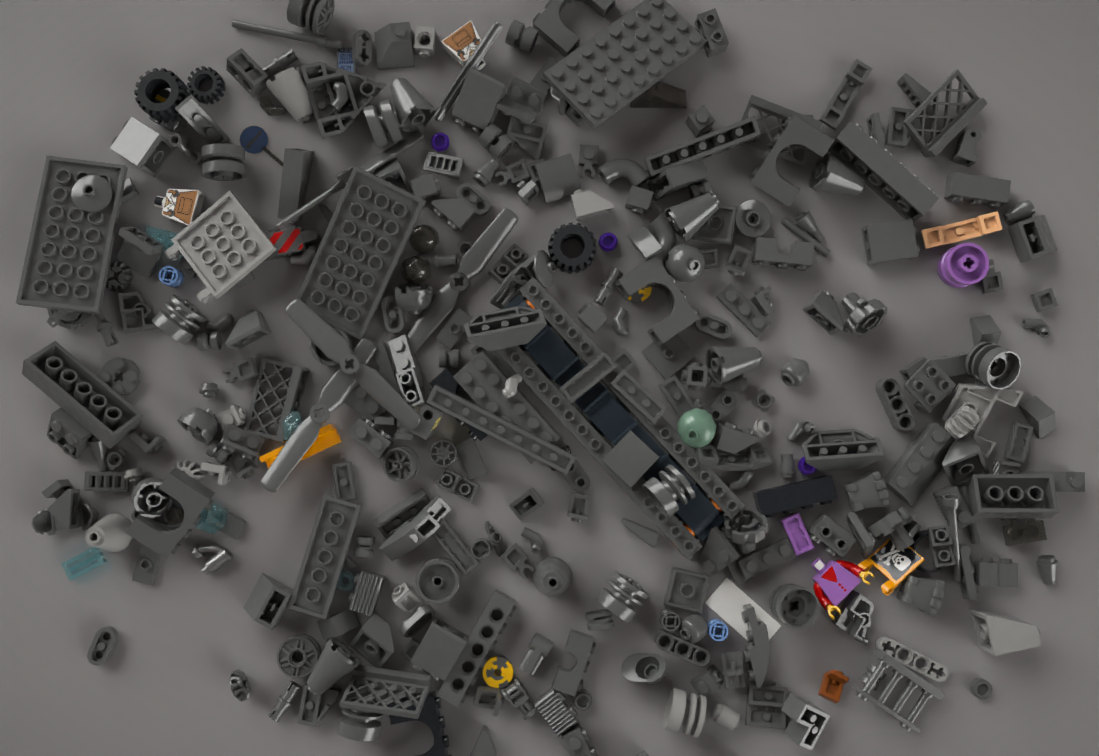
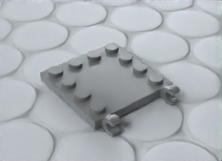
[164,191,277,304]

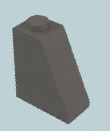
[648,159,709,201]

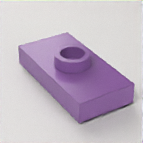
[780,512,814,556]

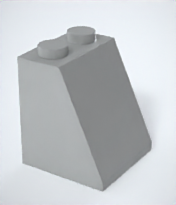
[970,609,1041,656]

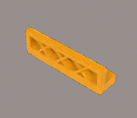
[259,424,342,469]

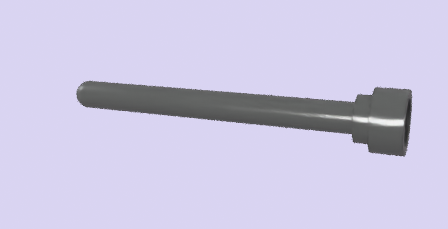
[943,494,962,583]

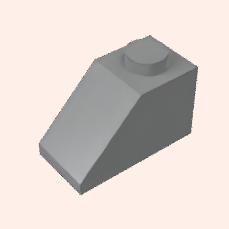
[571,189,614,221]

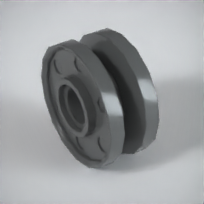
[277,634,321,678]

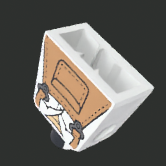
[442,20,486,71]
[154,189,205,226]

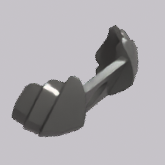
[32,503,99,535]

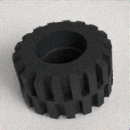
[134,68,191,123]
[548,222,597,274]

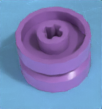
[937,243,989,288]

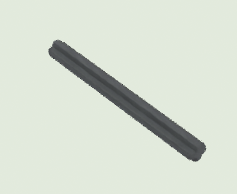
[434,21,503,122]

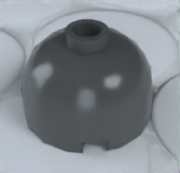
[665,244,705,282]
[394,283,433,314]
[177,408,218,444]
[132,477,174,518]

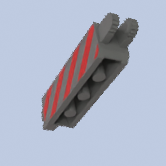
[264,226,321,261]

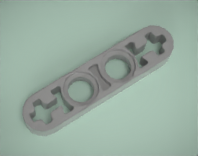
[876,636,949,682]

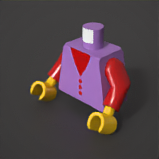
[811,558,875,620]

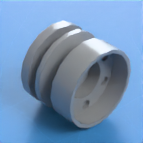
[663,687,707,738]

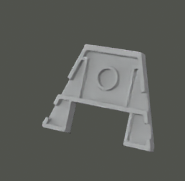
[941,383,1024,458]

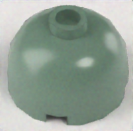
[676,408,717,448]

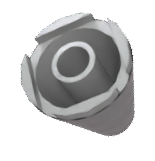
[266,66,314,123]
[85,514,133,552]

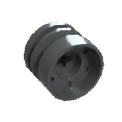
[287,0,335,35]
[152,294,207,345]
[965,341,1021,390]
[642,464,695,518]
[596,571,649,623]
[770,584,820,629]
[338,695,383,741]

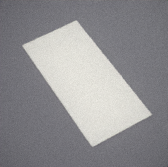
[705,578,781,643]

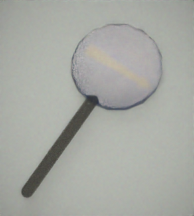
[240,126,283,167]

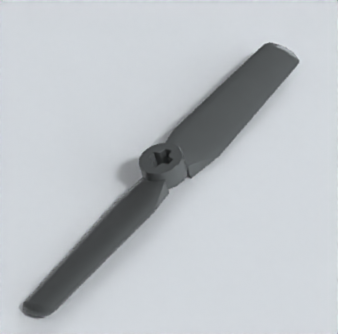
[274,131,423,230]
[406,208,518,354]
[285,299,421,430]
[260,338,378,492]

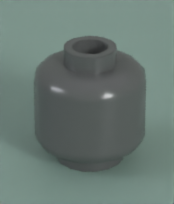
[781,358,810,387]
[679,614,708,644]

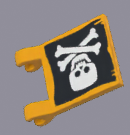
[858,538,925,596]

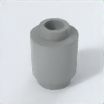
[711,703,741,731]

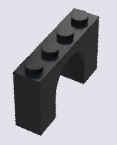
[387,691,452,756]

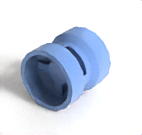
[159,266,184,288]
[707,619,728,641]

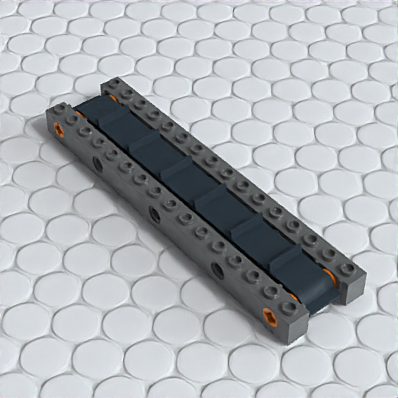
[495,277,745,559]

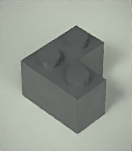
[781,693,830,751]

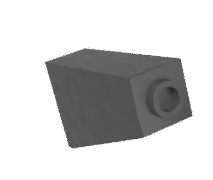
[278,148,314,224]

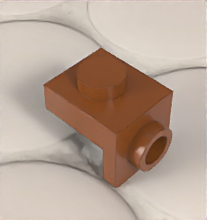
[818,669,849,704]

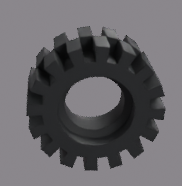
[187,66,226,104]

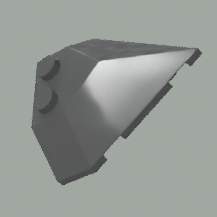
[301,61,386,139]

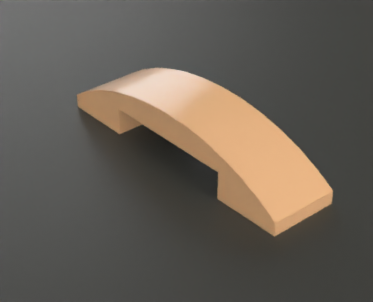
[921,211,1003,249]

